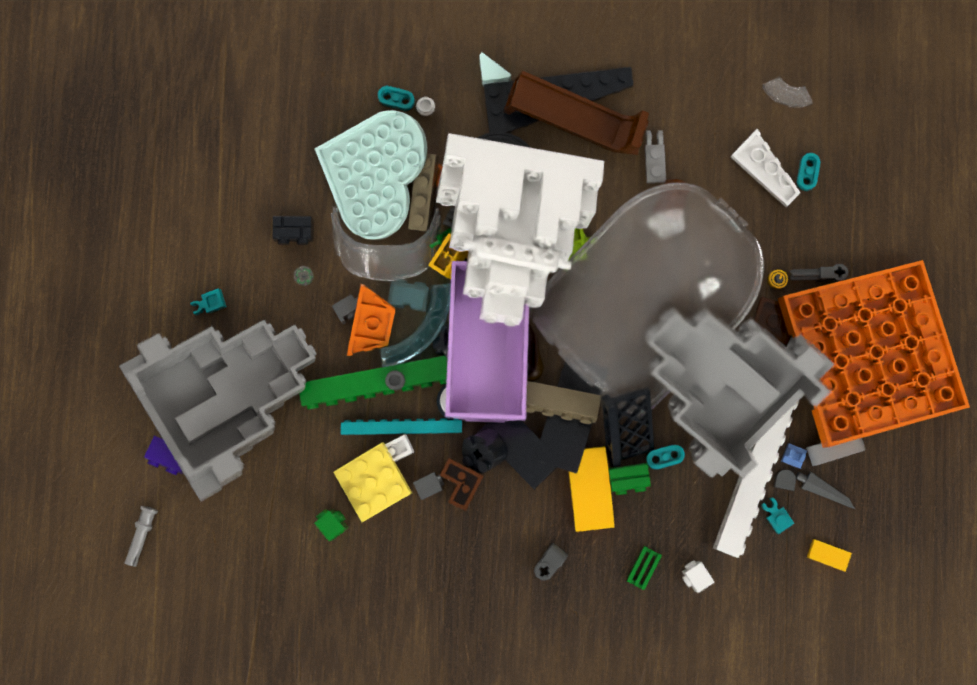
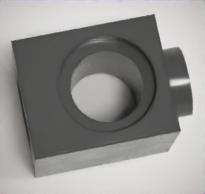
[413,472,445,500]

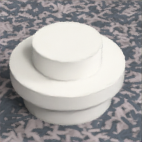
[416,97,435,116]

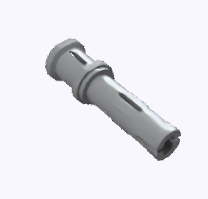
[124,506,158,567]

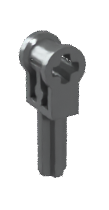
[789,264,848,283]

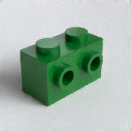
[314,509,349,542]

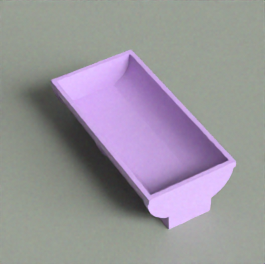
[445,261,529,423]

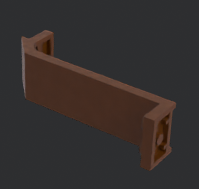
[503,71,649,155]

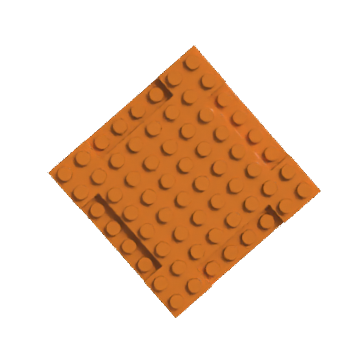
[778,260,970,448]

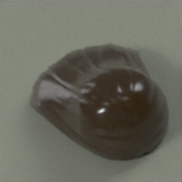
[527,320,544,382]

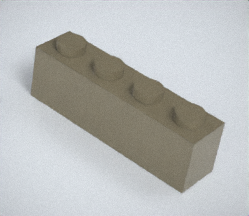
[408,154,439,232]
[526,381,601,424]

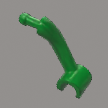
[429,228,452,248]

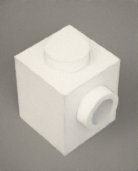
[682,560,715,593]

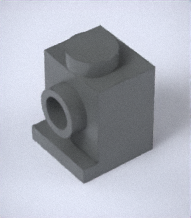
[332,294,358,325]

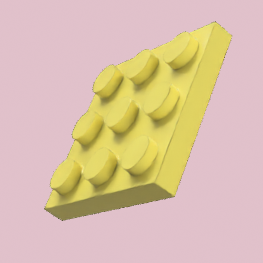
[334,442,412,522]

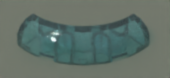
[379,283,451,368]

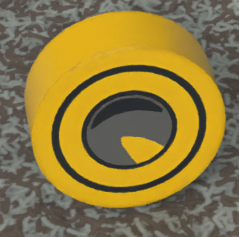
[768,270,788,289]

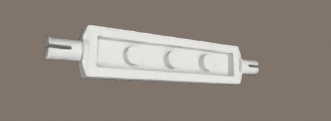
[463,235,571,273]

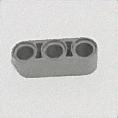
[806,438,866,466]

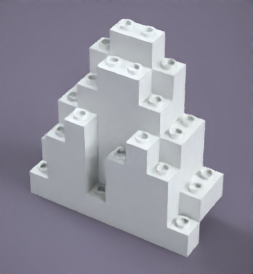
[436,134,604,326]

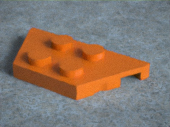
[347,284,395,356]

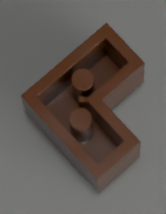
[440,458,484,511]

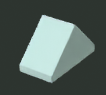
[479,52,511,86]

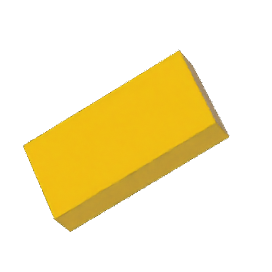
[807,539,852,572]

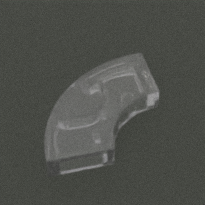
[762,77,813,108]

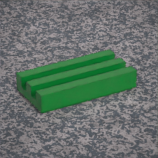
[626,546,662,590]

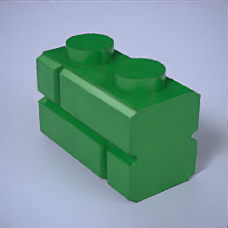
[608,463,651,495]

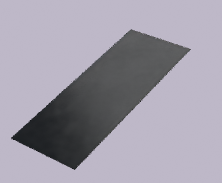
[534,355,609,474]

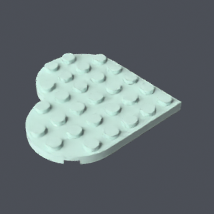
[315,110,427,240]

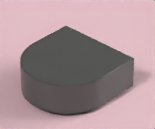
[774,470,796,491]

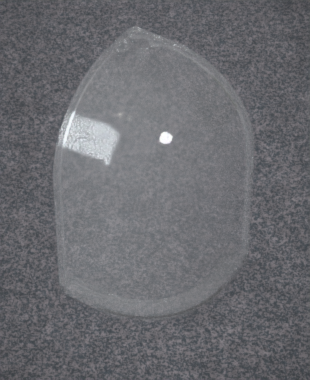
[529,183,764,419]

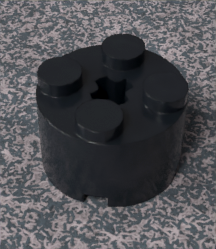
[462,428,507,473]

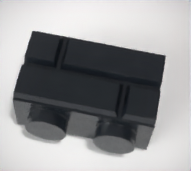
[272,216,314,245]

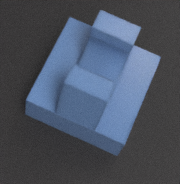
[781,443,807,469]

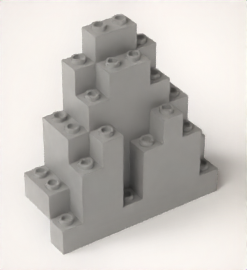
[645,307,834,478]
[120,320,316,502]

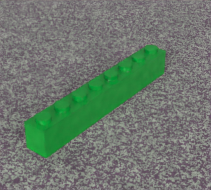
[299,356,448,410]

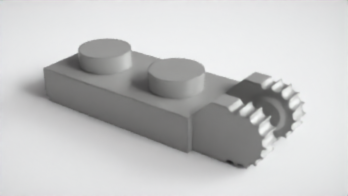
[645,130,666,183]

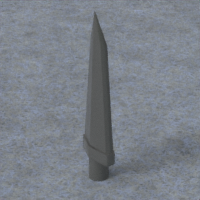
[796,471,855,509]

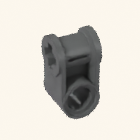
[534,543,568,580]

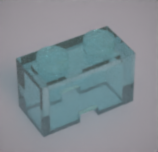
[388,279,430,312]

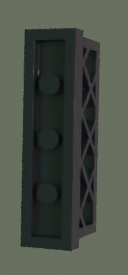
[601,387,654,468]

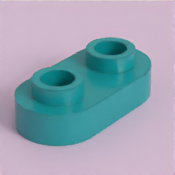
[378,86,415,111]
[797,153,821,191]
[646,445,685,469]

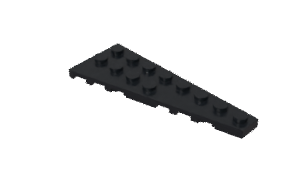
[483,67,634,133]

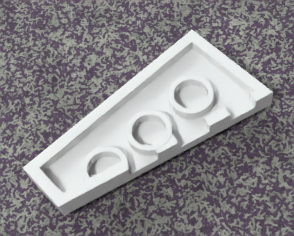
[731,129,800,207]

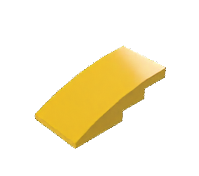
[568,446,614,532]

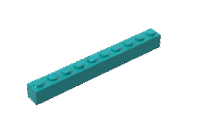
[341,418,462,435]

